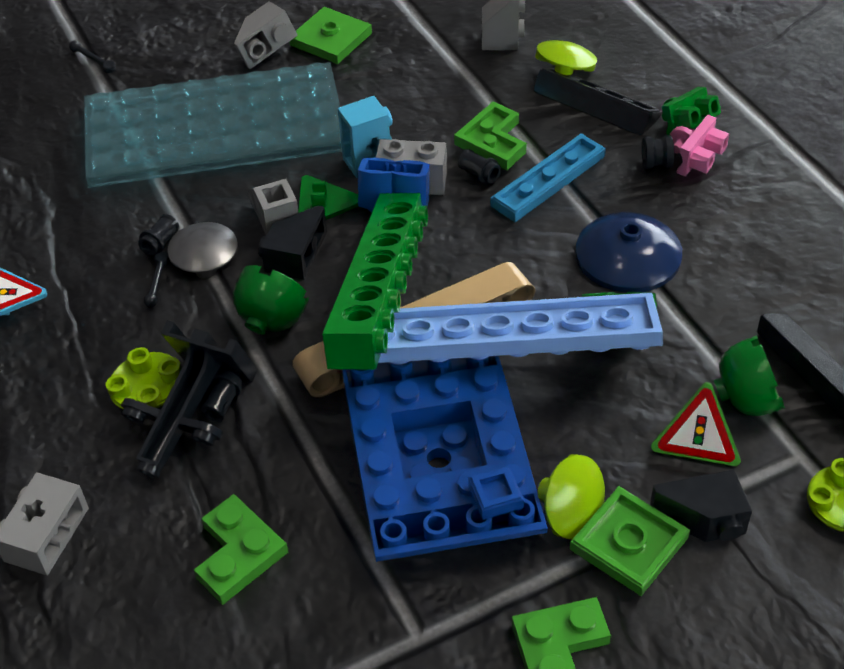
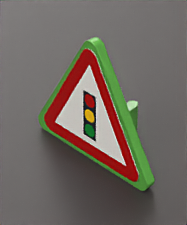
[651,382,741,466]

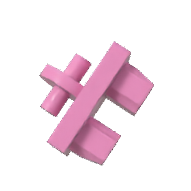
[670,115,729,177]

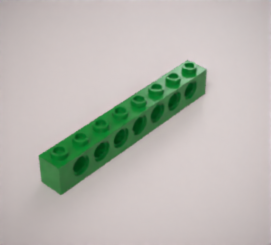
[322,193,428,370]

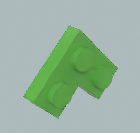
[454,101,527,170]
[194,494,289,605]
[512,597,611,669]

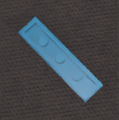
[490,134,606,222]

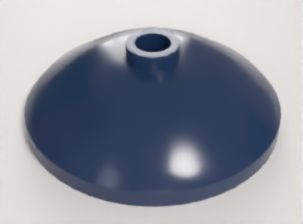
[575,212,682,293]

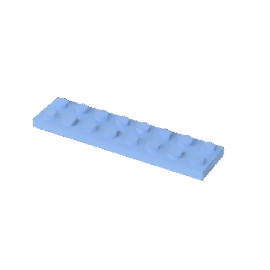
[378,293,663,364]

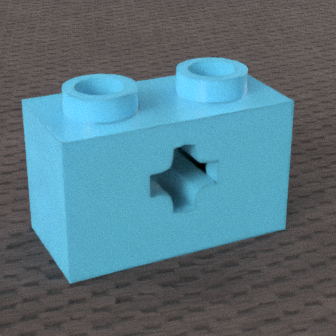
[338,96,393,178]

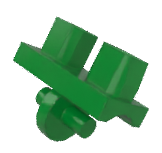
[661,87,721,135]

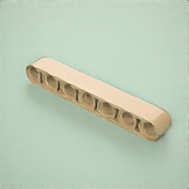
[293,262,535,397]

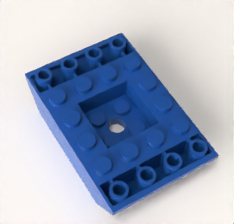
[342,356,548,562]

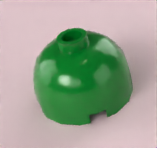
[233,265,309,335]
[714,335,785,416]

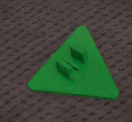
[298,175,359,220]

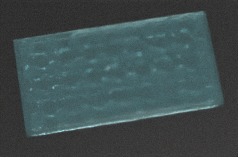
[84,62,342,188]

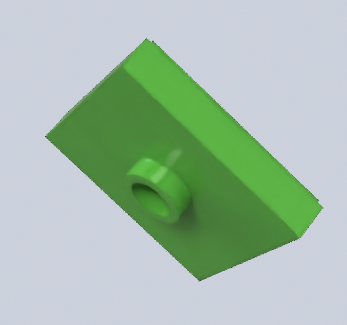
[289,7,372,64]
[570,486,690,596]

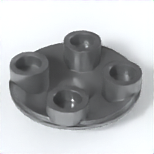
[168,222,239,279]

